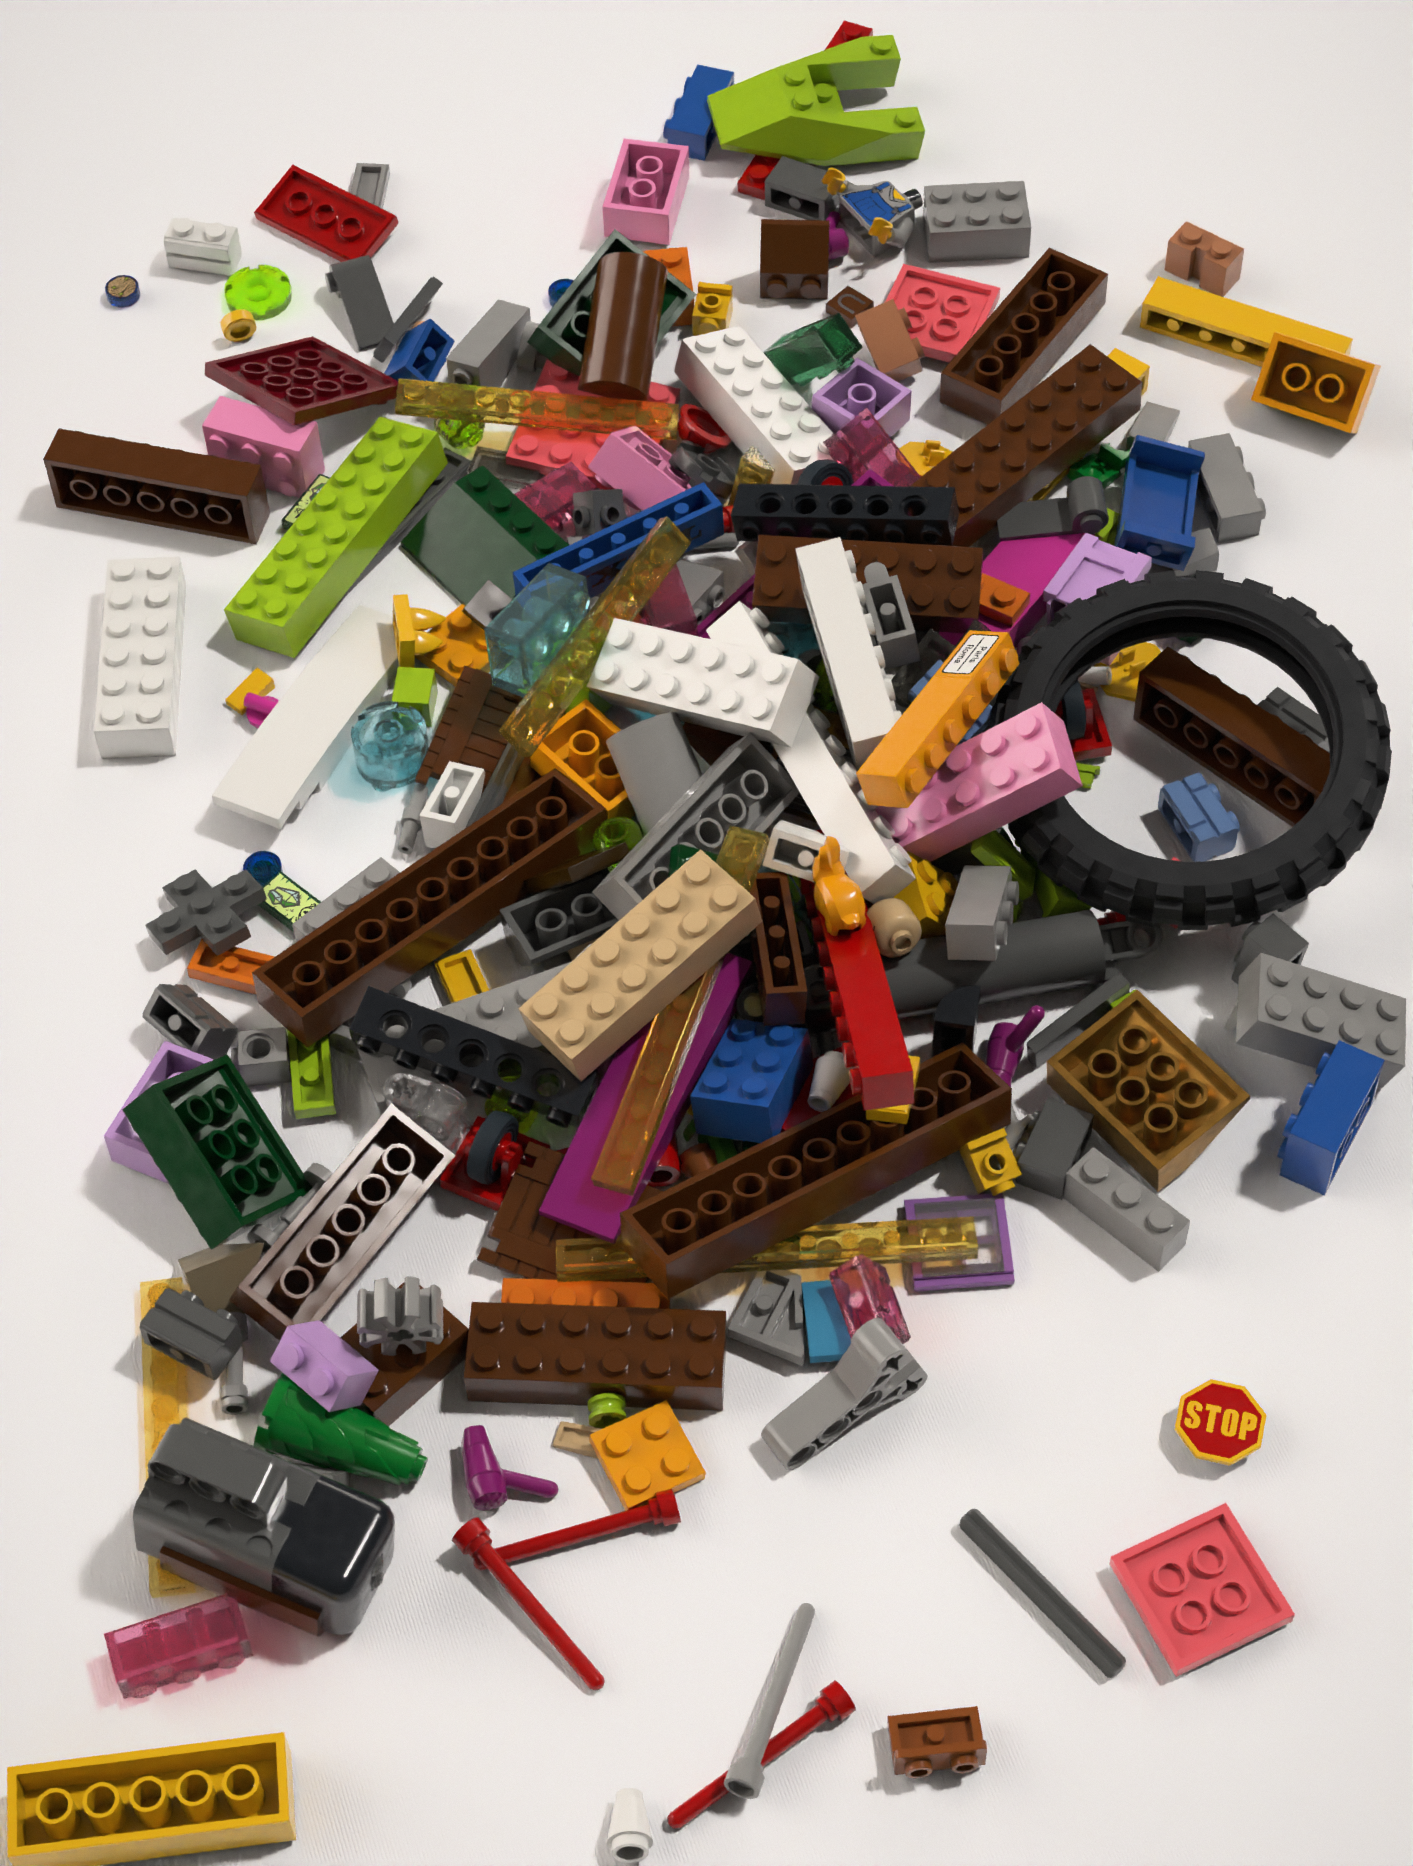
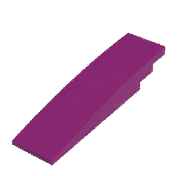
[539,952,753,1244]

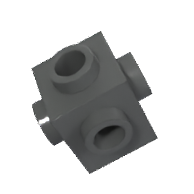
[572,489,626,536]

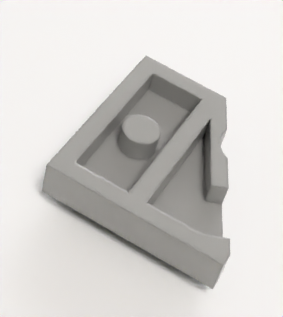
[727,1261,805,1366]

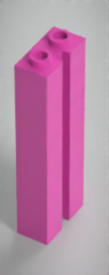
[918,533,1095,673]

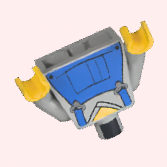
[821,168,923,258]

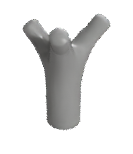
[1005,1103,1034,1150]

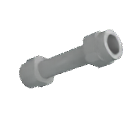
[221,1312,248,1415]

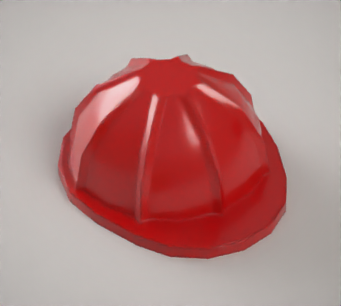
[677,404,731,454]

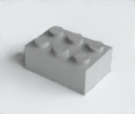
[923,181,1031,263]

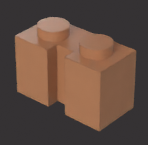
[1164,221,1244,297]
[855,299,925,382]

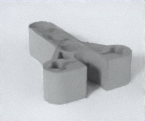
[761,1317,928,1470]

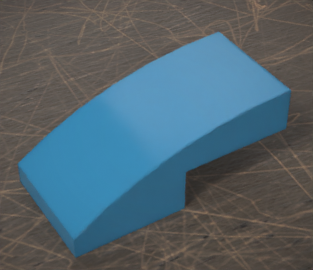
[802,1279,851,1363]

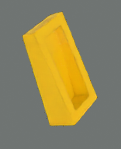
[225,668,275,715]

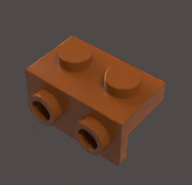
[887,1706,987,1778]

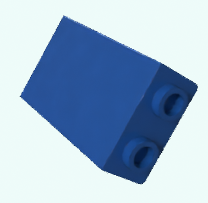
[1115,435,1205,571]

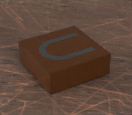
[826,286,874,328]

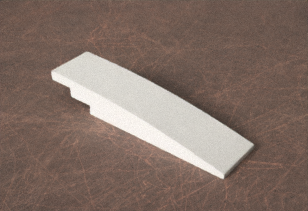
[212,605,425,829]

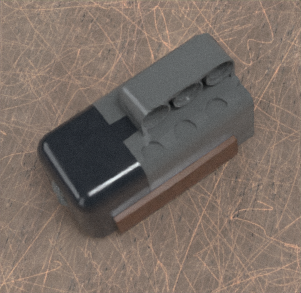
[133,1417,395,1637]

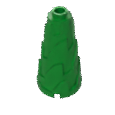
[253,1373,428,1486]

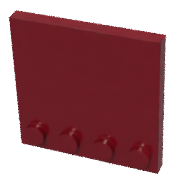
[204,336,403,426]

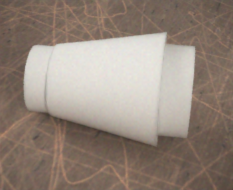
[807,1051,853,1112]
[607,1788,653,1862]

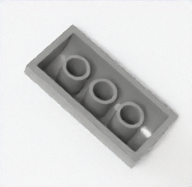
[606,712,703,836]

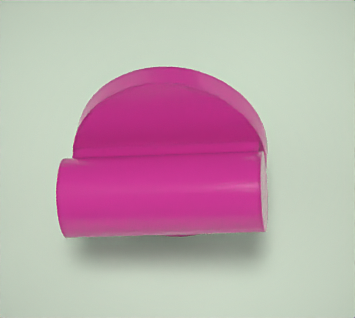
[244,692,279,728]

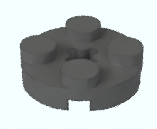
[668,440,738,500]

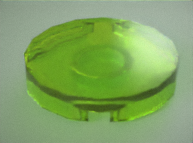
[224,265,292,321]

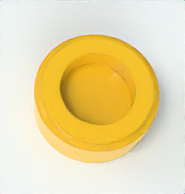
[220,309,257,342]

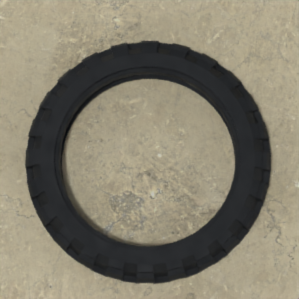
[989,570,1392,930]

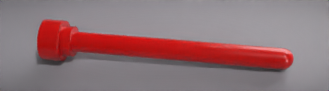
[473,1488,681,1570]
[452,1517,605,1691]
[667,1680,856,1829]

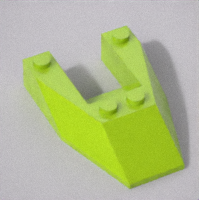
[707,35,925,166]

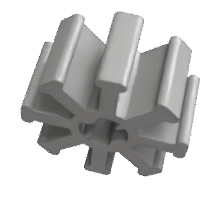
[357,1276,443,1356]

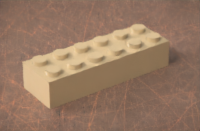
[518,850,762,1081]

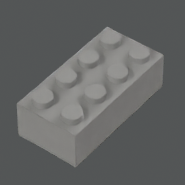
[1235,953,1406,1089]

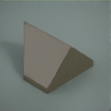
[178,1243,264,1314]

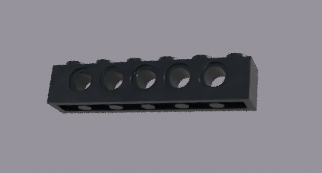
[731,484,959,546]
[349,986,597,1128]

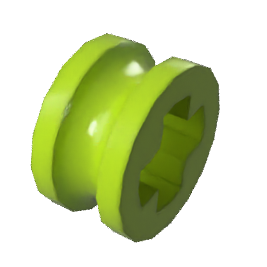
[587,1393,627,1429]

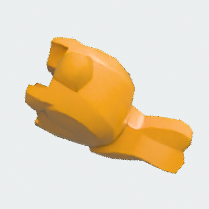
[812,836,866,936]

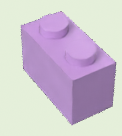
[270,1320,379,1412]

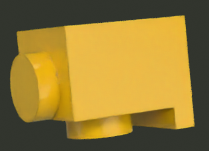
[692,282,733,336]
[959,1128,1022,1196]

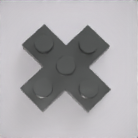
[145,869,267,956]

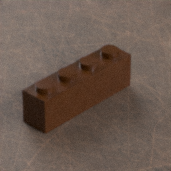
[746,872,807,1026]

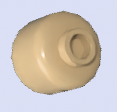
[867,898,922,958]

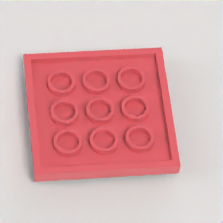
[506,359,680,490]

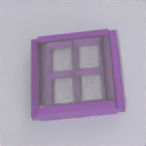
[904,1193,1015,1292]

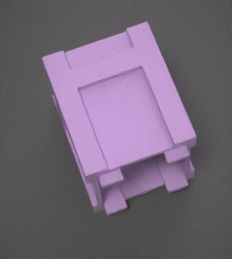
[1043,533,1152,666]

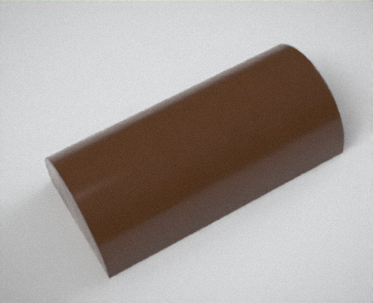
[578,252,668,407]

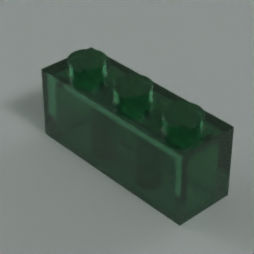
[763,313,863,387]

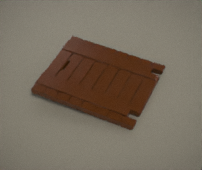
[415,666,566,803]
[477,1141,663,1283]

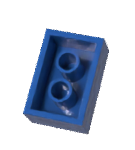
[690,1019,814,1143]
[1277,1040,1385,1196]

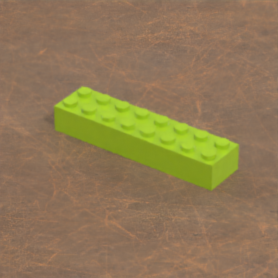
[224,417,448,658]

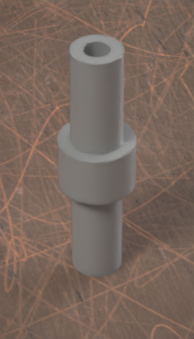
[398,784,428,854]

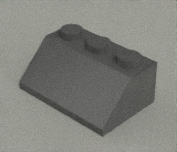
[499,868,619,967]

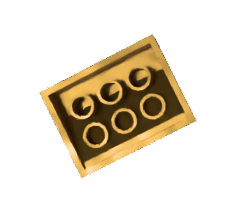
[1046,990,1250,1192]

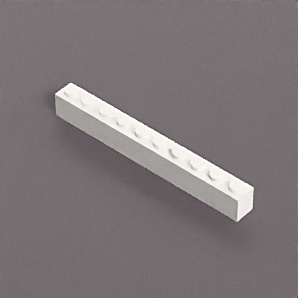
[706,601,916,904]

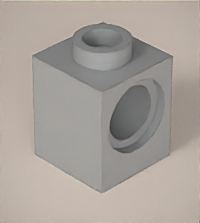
[231,1027,292,1086]

